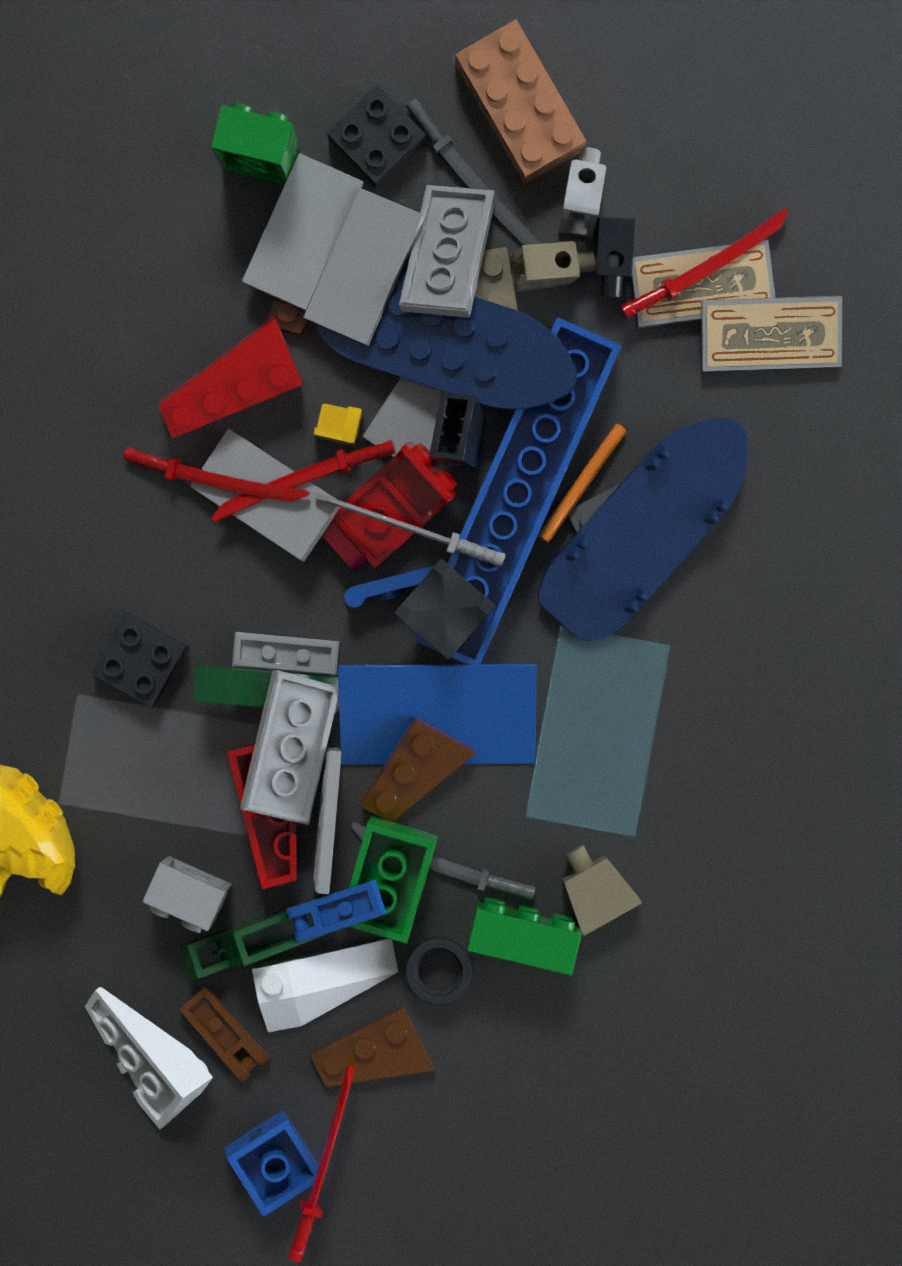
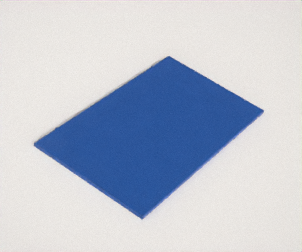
[338,663,537,765]

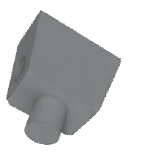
[558,147,606,238]

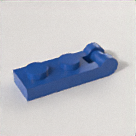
[344,566,434,607]
[285,880,387,943]

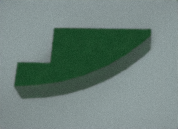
[193,665,339,712]
[179,908,337,979]

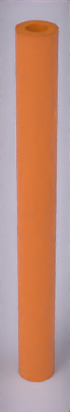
[537,424,627,544]

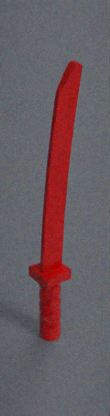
[620,208,788,318]
[212,440,396,522]
[123,447,310,502]
[288,1066,354,1262]

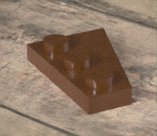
[360,717,476,822]
[310,1006,435,1087]

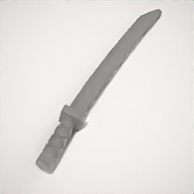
[315,493,506,567]

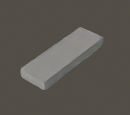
[232,632,340,676]

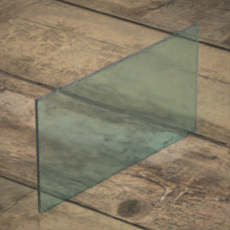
[526,626,670,836]

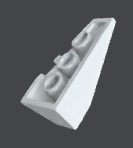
[252,938,398,1032]
[85,987,213,1130]

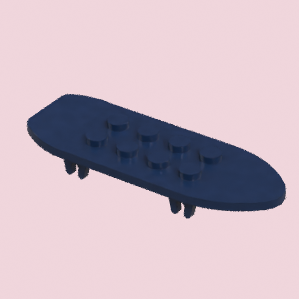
[318,273,577,410]
[538,417,748,642]

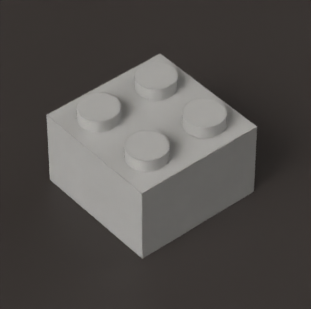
[143,856,232,933]

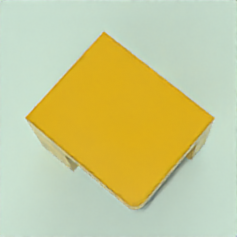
[313,403,363,447]

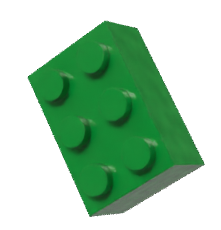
[211,103,300,186]
[348,816,439,944]
[467,897,582,975]

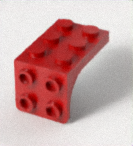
[332,441,459,568]

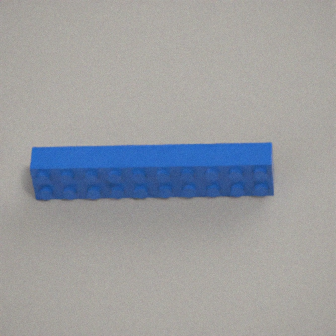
[414,317,621,664]

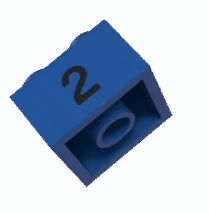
[224,1109,319,1217]

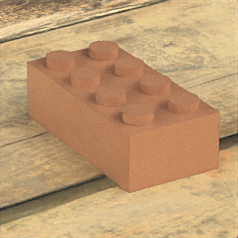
[455,19,587,185]

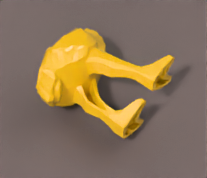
[0,765,76,897]

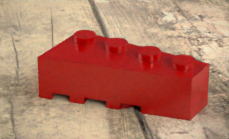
[158,315,303,438]
[225,744,297,889]

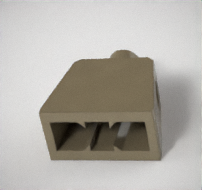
[509,241,596,292]
[563,845,642,936]

